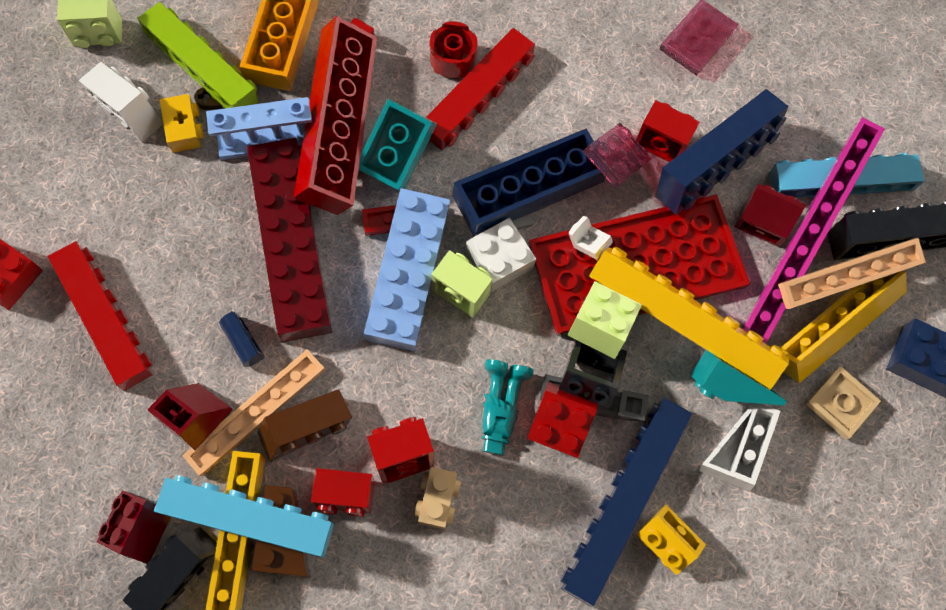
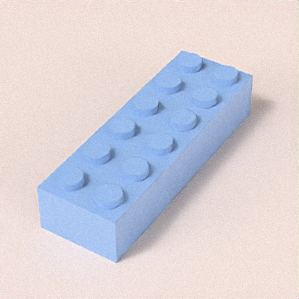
[364,188,450,351]

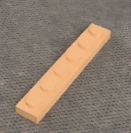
[778,238,926,309]
[182,349,325,477]

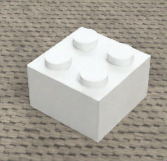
[465,218,536,292]

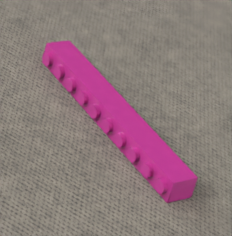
[741,117,885,344]

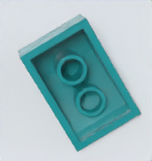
[690,350,787,406]

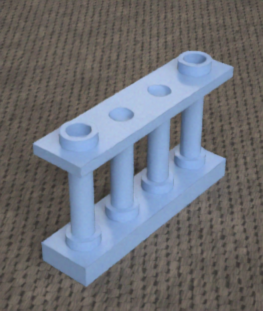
[206,97,312,160]

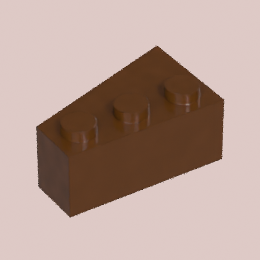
[257,389,352,462]
[250,485,311,578]

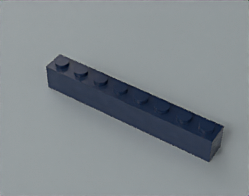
[560,398,693,607]

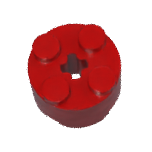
[429,21,478,78]

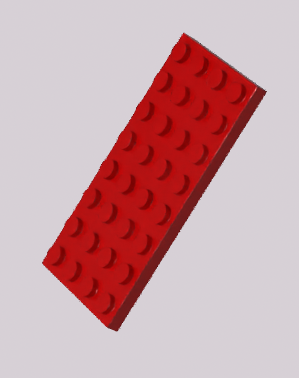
[528,194,750,336]

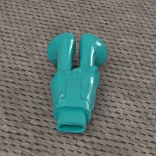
[481,359,534,455]

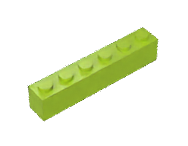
[137,2,258,109]

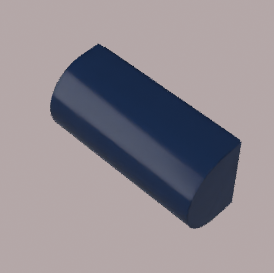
[219,311,265,367]

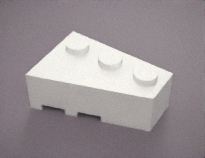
[78,62,163,142]
[699,403,780,491]

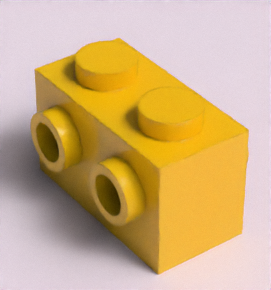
[636,505,706,575]

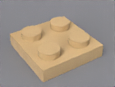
[805,366,881,440]

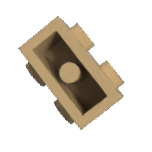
[414,467,461,530]

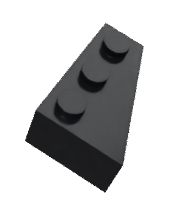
[123,527,217,610]

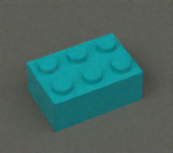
[359,99,437,190]

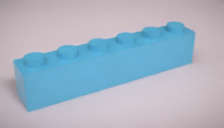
[769,153,925,198]
[154,475,334,558]

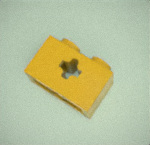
[159,94,204,153]

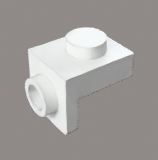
[569,216,613,260]

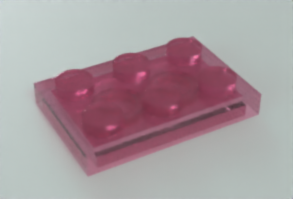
[659,0,739,76]
[583,123,652,189]

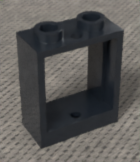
[559,340,627,408]

